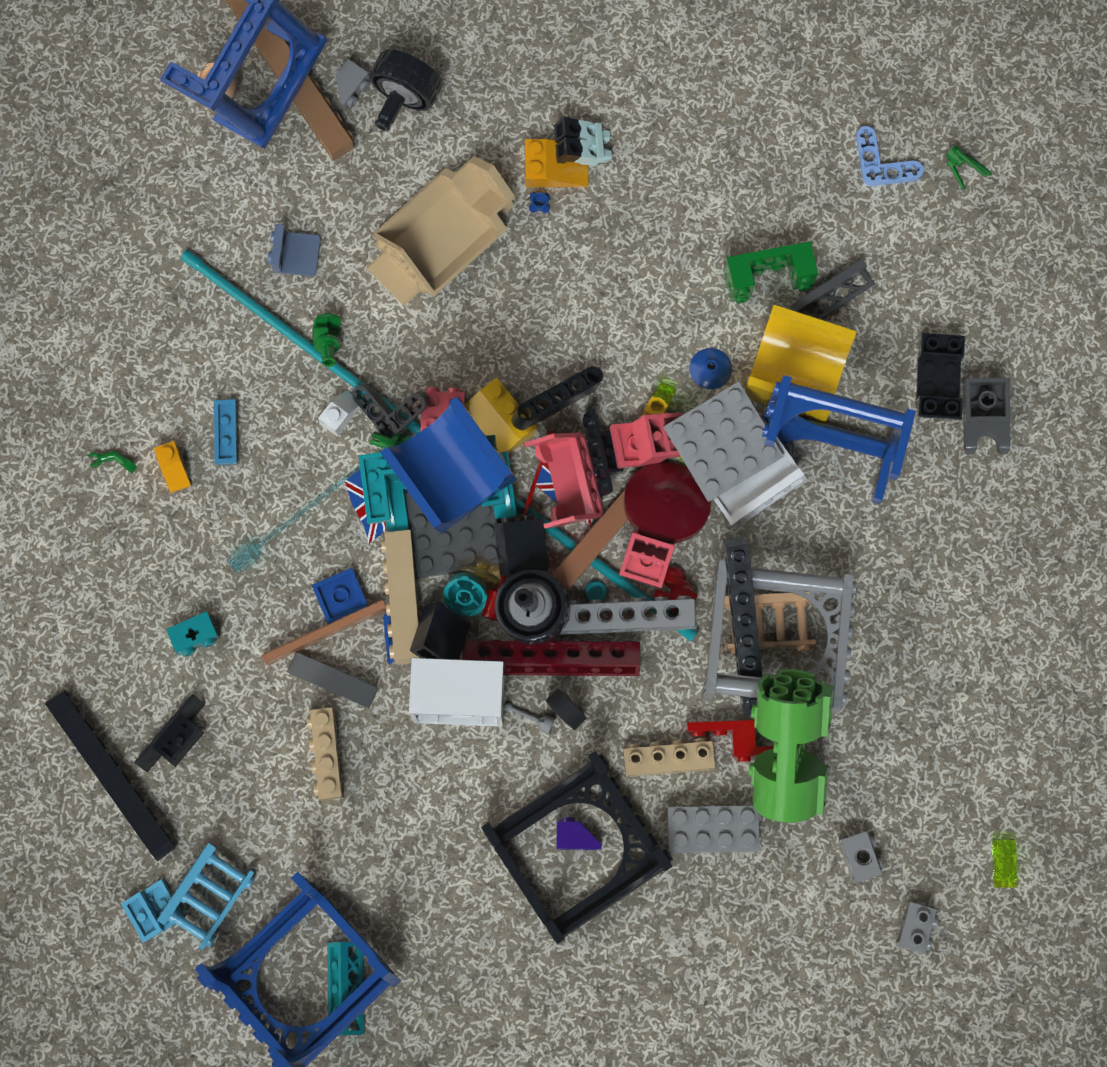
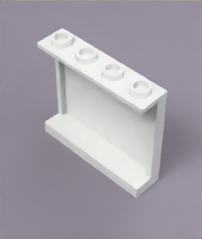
[714,413,807,529]

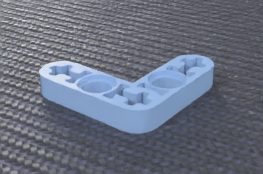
[856,126,924,186]

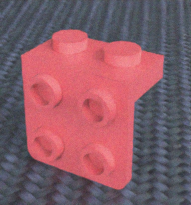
[421,388,466,431]

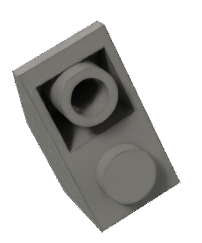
[336,59,370,112]

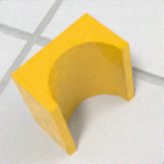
[745,305,857,424]

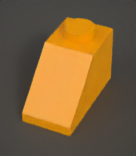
[154,441,191,493]

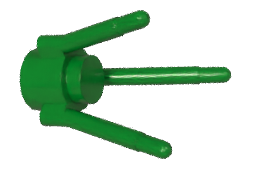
[946,145,992,190]

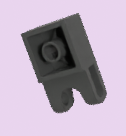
[963,378,1010,455]

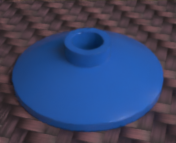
[689,348,732,389]

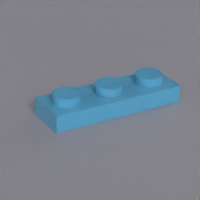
[214,399,238,465]

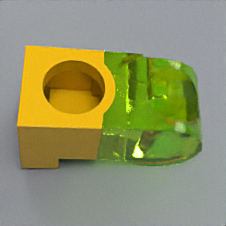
[642,381,677,416]

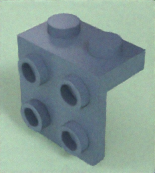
[268,224,320,276]

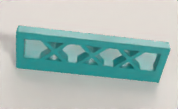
[327,942,364,1036]

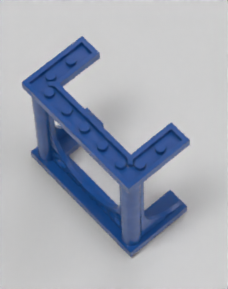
[160,0,328,149]
[762,375,916,504]
[194,872,402,1067]

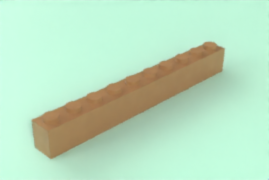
[225,0,355,161]

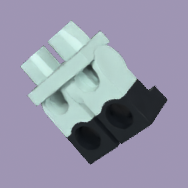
[554,117,612,167]

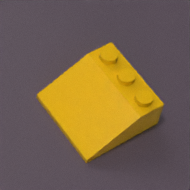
[464,378,537,454]

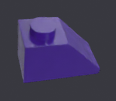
[556,817,602,850]

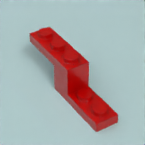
[686,720,774,762]

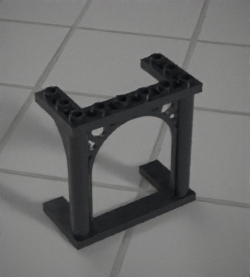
[481,751,673,945]

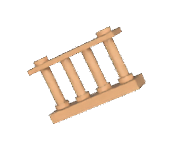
[724,592,816,655]

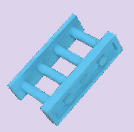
[157,842,255,950]

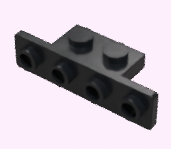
[583,408,624,497]
[134,694,205,772]

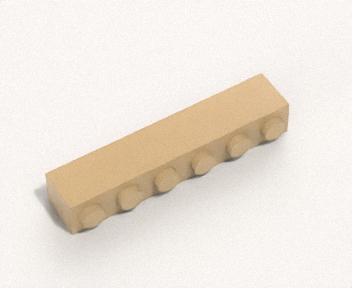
[381,530,421,665]

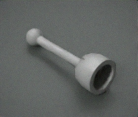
[504,702,556,735]

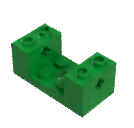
[723,241,818,304]

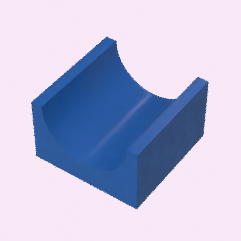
[380,397,517,533]

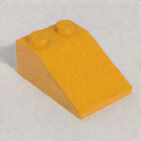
[525,139,588,188]

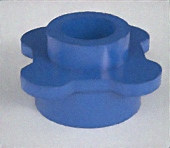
[529,192,550,213]

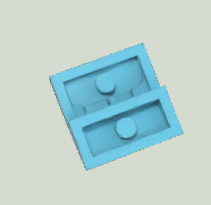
[121,879,186,943]

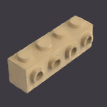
[307,707,343,801]
[623,738,715,777]

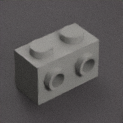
[896,902,938,954]

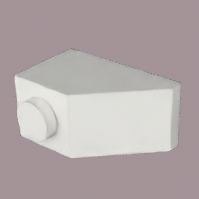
[318,390,360,437]

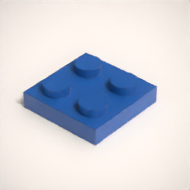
[312,568,368,624]

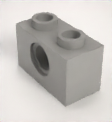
[839,831,883,884]

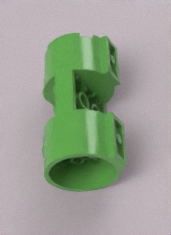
[749,669,834,823]

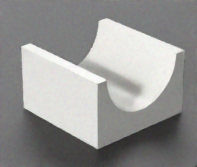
[409,658,505,727]

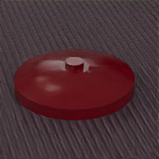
[623,462,711,544]

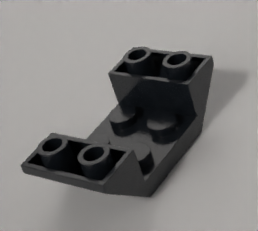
[915,333,965,420]

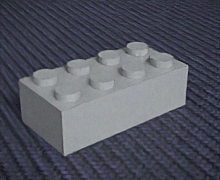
[667,806,760,854]

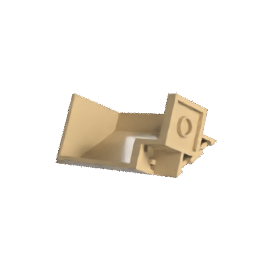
[366,156,515,306]

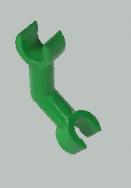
[88,451,137,474]

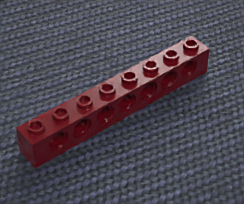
[462,639,640,676]

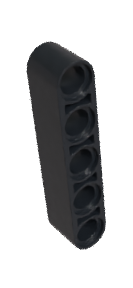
[512,366,603,430]

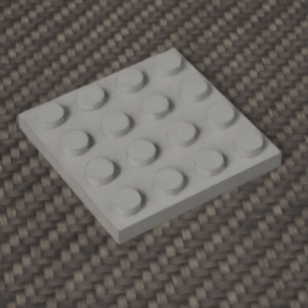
[664,382,784,502]

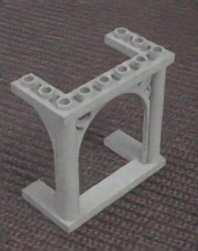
[702,560,857,716]

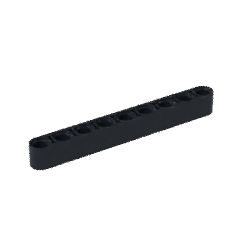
[45,689,176,861]

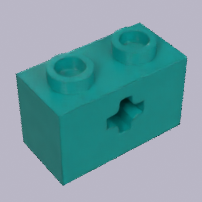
[166,611,220,657]

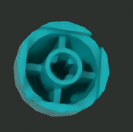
[444,572,488,617]

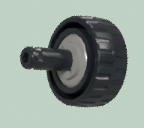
[369,49,442,132]
[494,569,570,645]

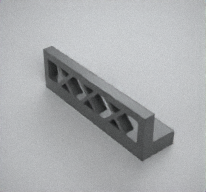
[790,259,874,320]

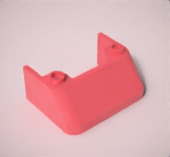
[524,433,603,528]

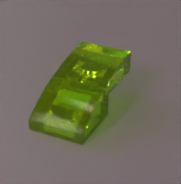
[992,839,1017,888]

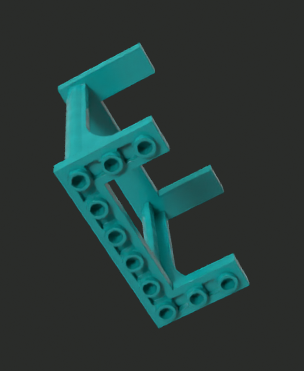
[358,435,518,532]

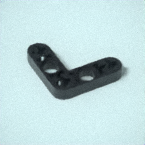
[352,384,430,438]

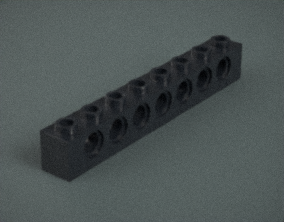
[723,536,762,716]

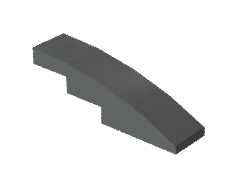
[287,652,378,709]

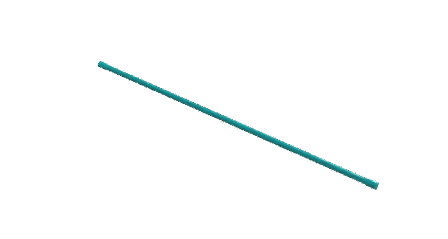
[180,249,699,642]

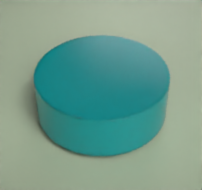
[585,581,607,601]

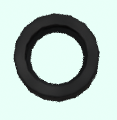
[545,688,587,730]

